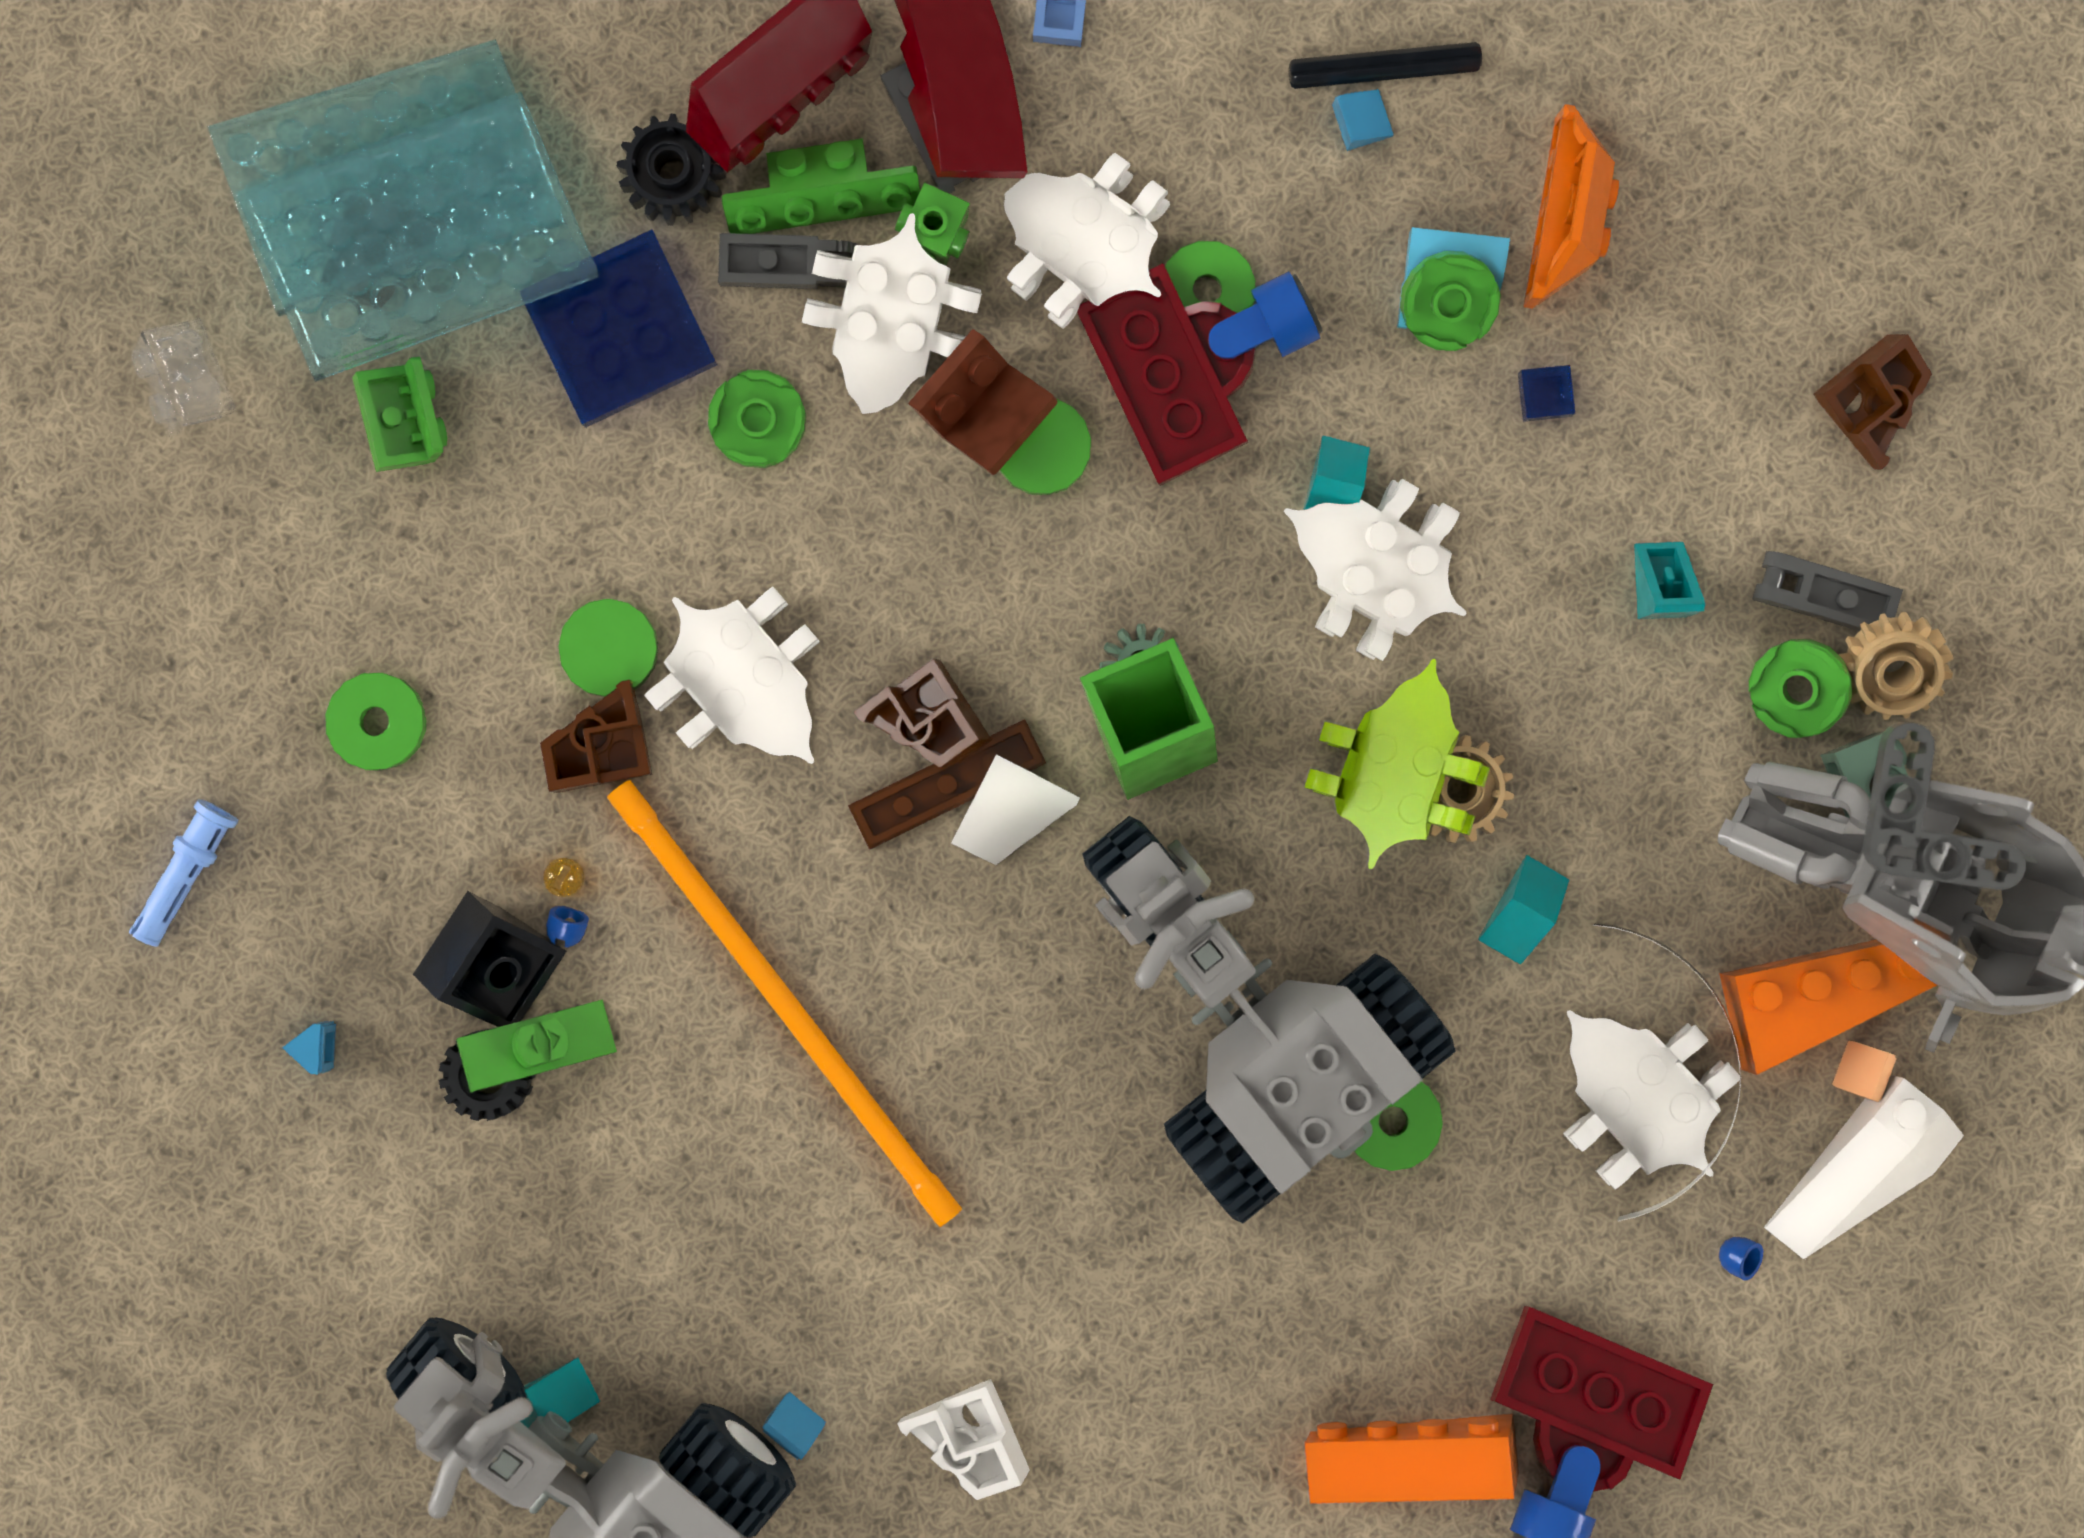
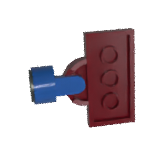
[1077,263,1323,486]
[1490,1306,1714,1538]

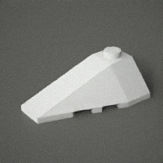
[1764,1075,1964,1259]

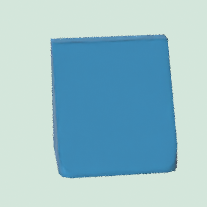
[1332,89,1394,151]
[762,1392,826,1460]

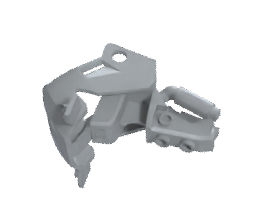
[1718,762,2084,1053]

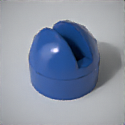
[546,906,589,948]
[1719,1237,1763,1281]

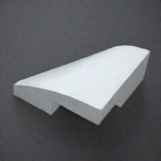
[951,755,1080,865]
[897,1379,1030,1500]

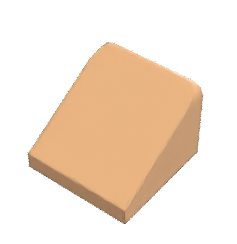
[1832,1041,1897,1102]

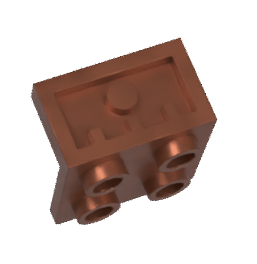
[908,329,1058,475]

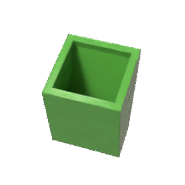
[1080,638,1218,800]

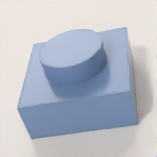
[1033,0,1086,47]

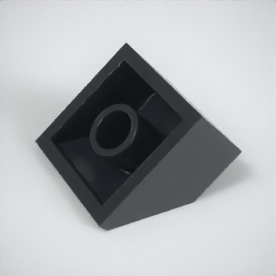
[413,891,567,1027]

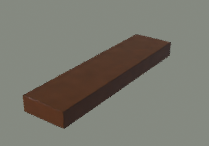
[848,719,1047,850]

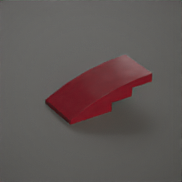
[894,0,1028,179]

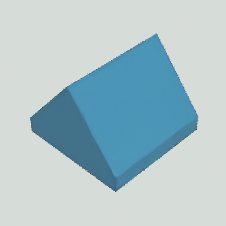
[282,1021,336,1075]

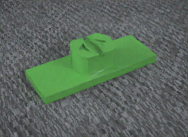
[456,1000,617,1093]

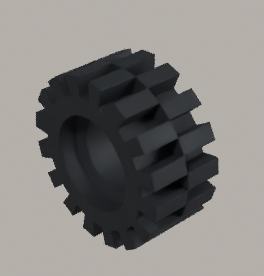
[438,1029,535,1121]

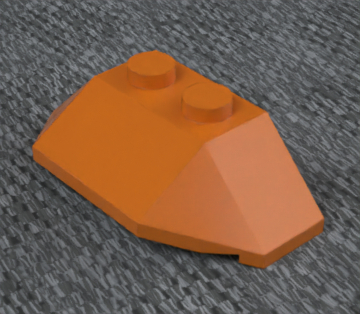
[1523,104,1619,309]

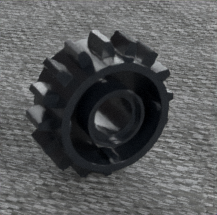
[616,114,727,226]

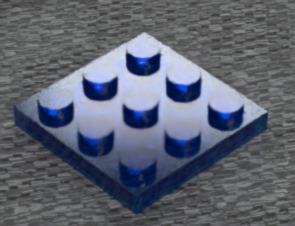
[519,229,718,428]

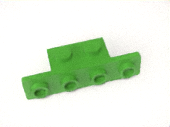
[722,138,920,234]

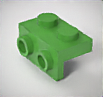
[352,356,447,472]

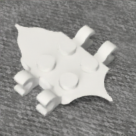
[1004,153,1170,329]
[802,213,982,414]
[1284,479,1466,661]
[644,587,820,764]
[1563,1010,1742,1189]

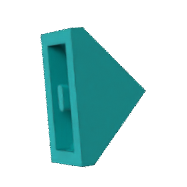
[1303,435,1370,510]
[1634,542,1706,619]
[1478,855,1570,965]
[520,1358,601,1428]

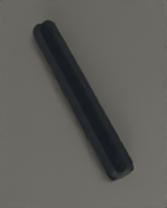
[1289,42,1482,89]

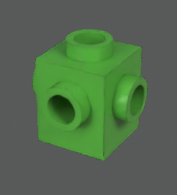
[895,182,970,266]

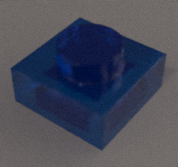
[1518,365,1576,422]

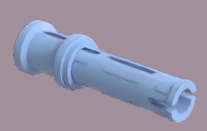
[129,799,238,947]

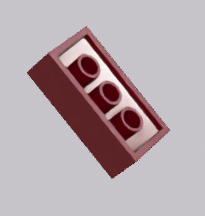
[686,0,872,173]

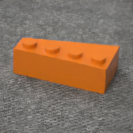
[1719,939,1937,1075]
[1305,1414,1519,1504]

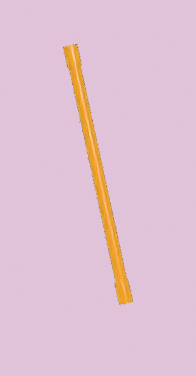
[607,780,962,1228]

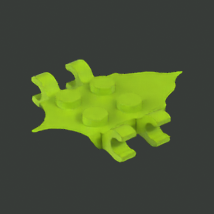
[1304,659,1490,869]

